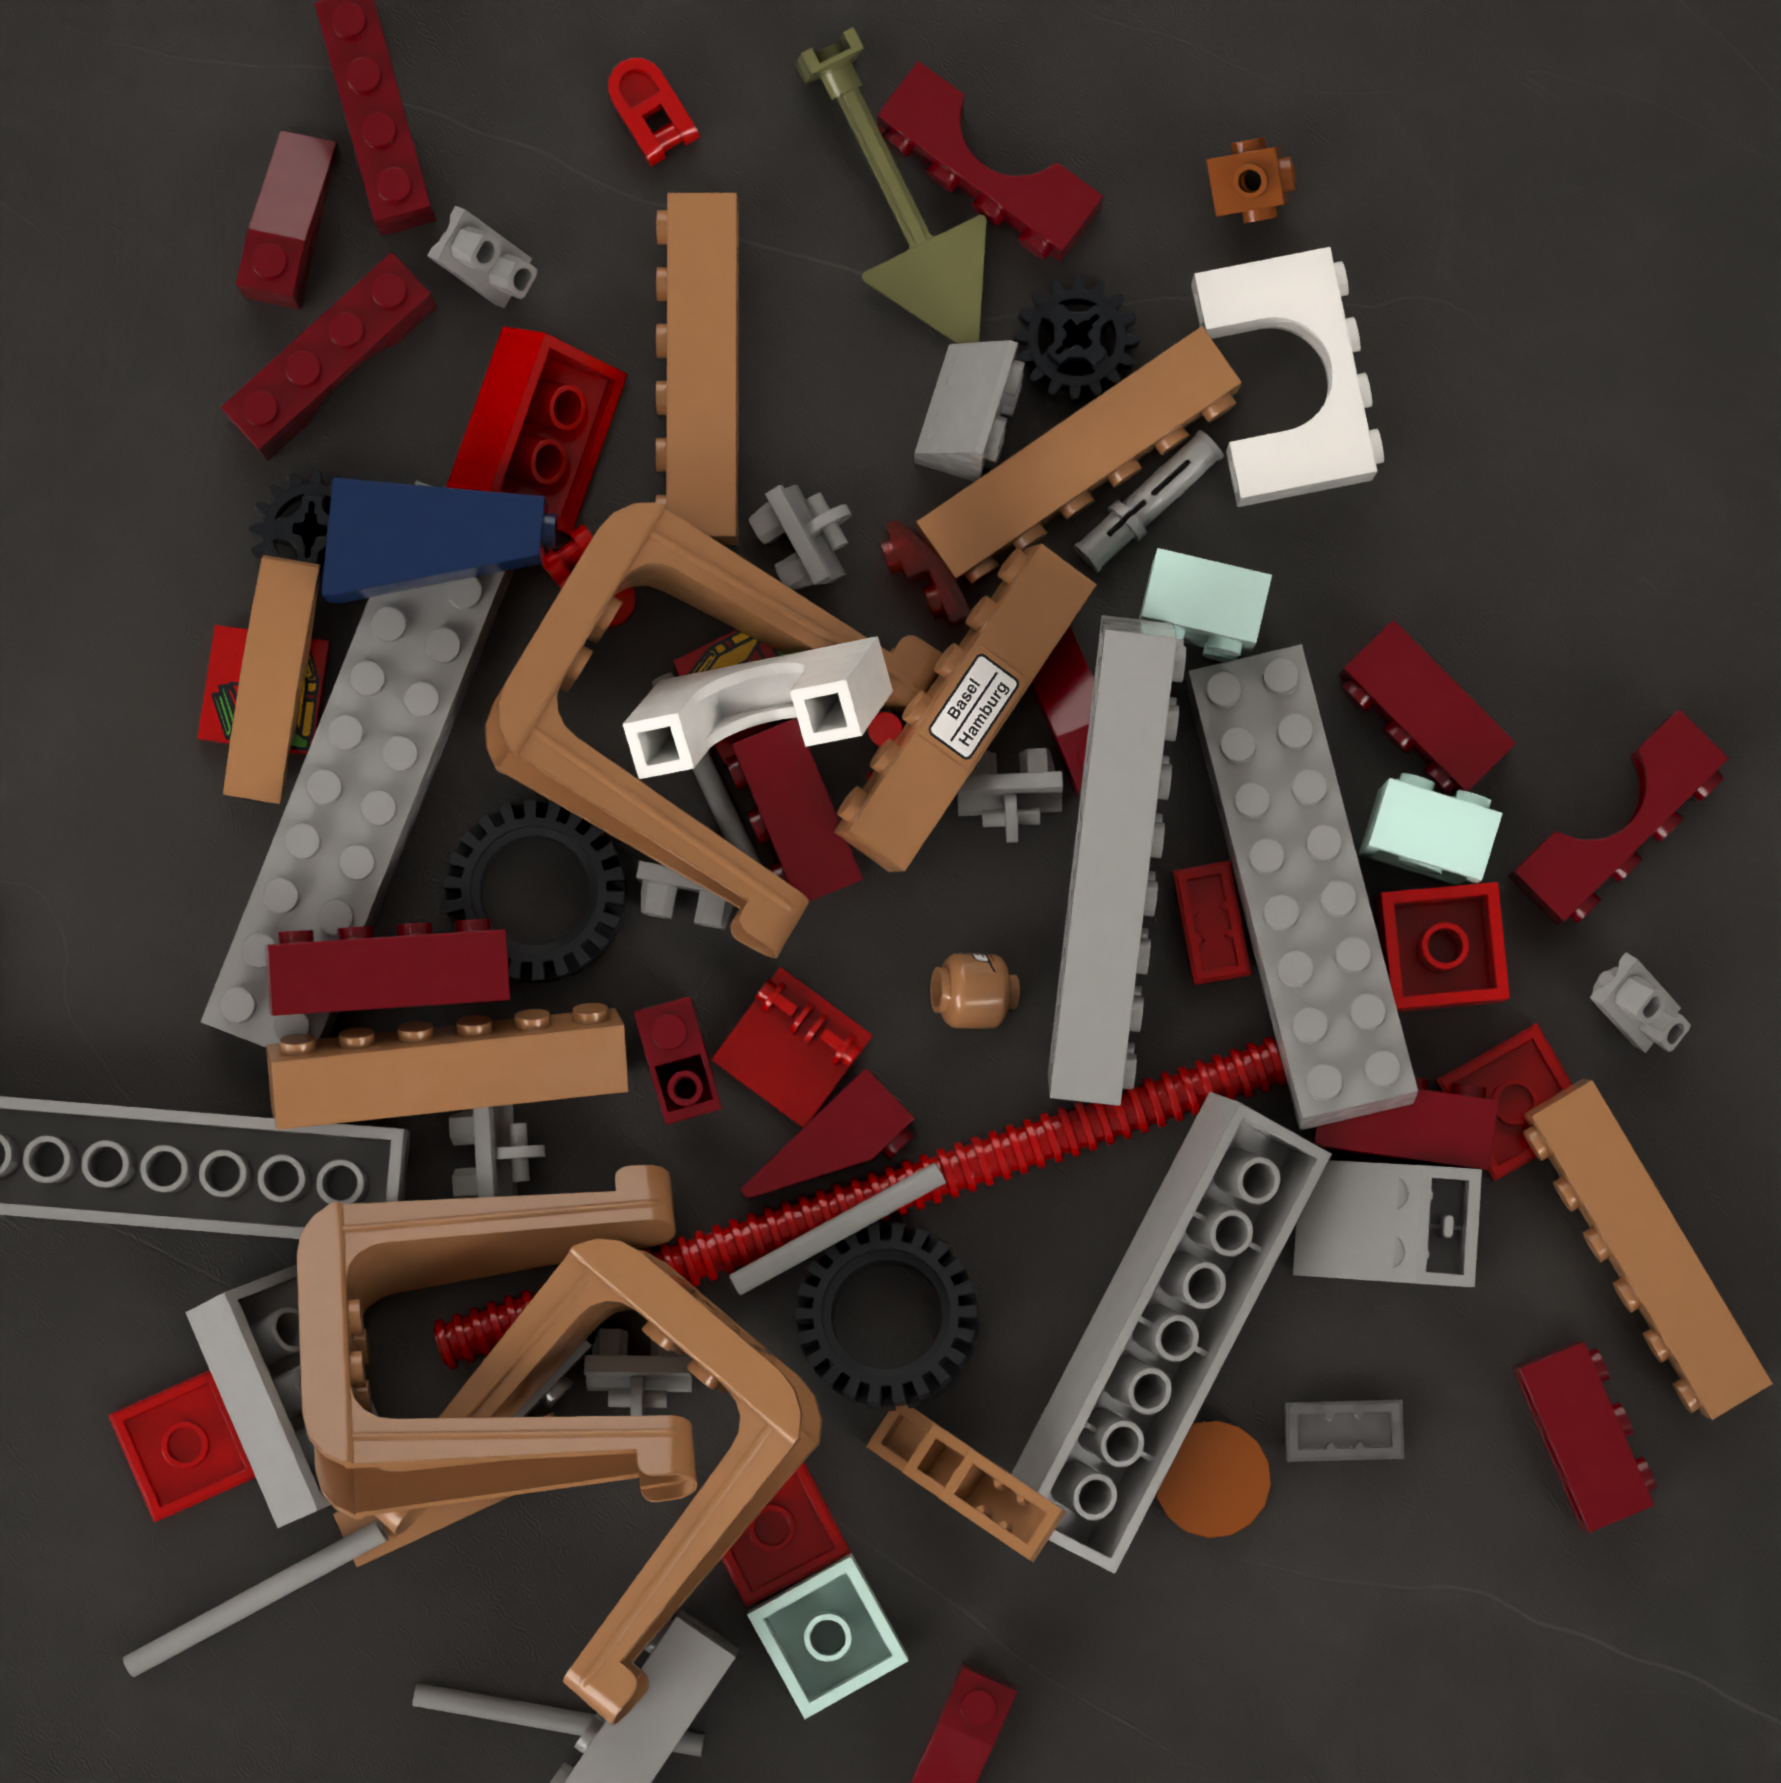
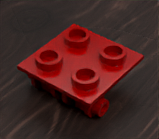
[711,967,873,1128]

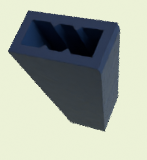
[321,477,557,603]

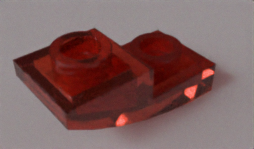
[879,520,971,630]

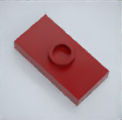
[1172,860,1251,986]

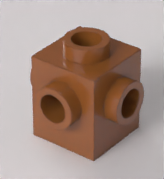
[1206,137,1297,223]

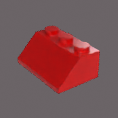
[446,326,628,535]

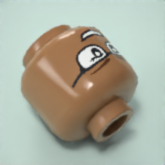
[930,953,1020,1029]

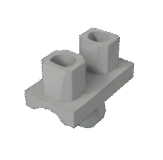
[427,206,538,308]
[749,485,852,591]
[957,748,1063,843]
[636,861,734,930]
[1590,952,1691,1053]
[449,1104,545,1199]
[584,1328,692,1416]

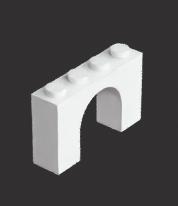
[1191,247,1384,507]
[623,636,893,779]

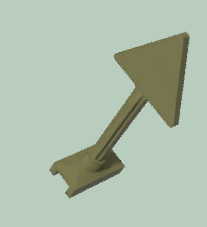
[795,27,987,344]

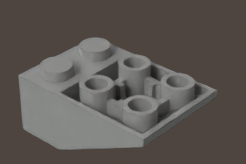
[914,340,1025,482]
[1292,1160,1482,1288]

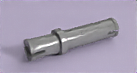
[1073,430,1224,573]

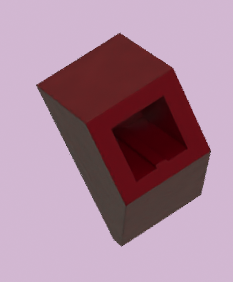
[633,996,722,1125]

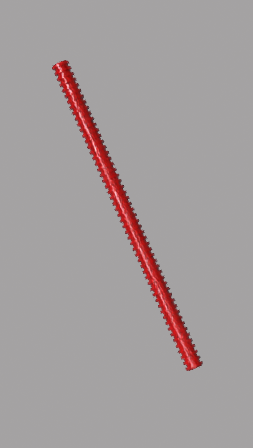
[433,1036,1287,1370]

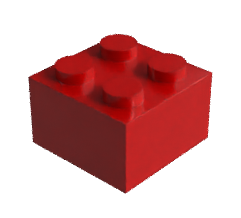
[1375,882,1510,1012]

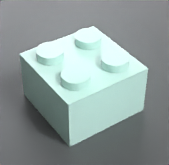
[1139,548,1272,662]
[1358,773,1502,886]
[747,1553,909,1719]

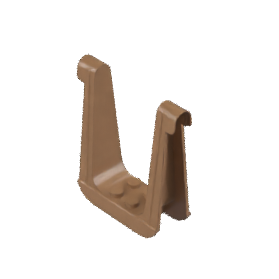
[485,502,942,958]
[297,1165,697,1520]
[374,1238,822,1726]

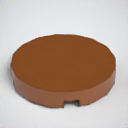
[1156,1420,1271,1538]

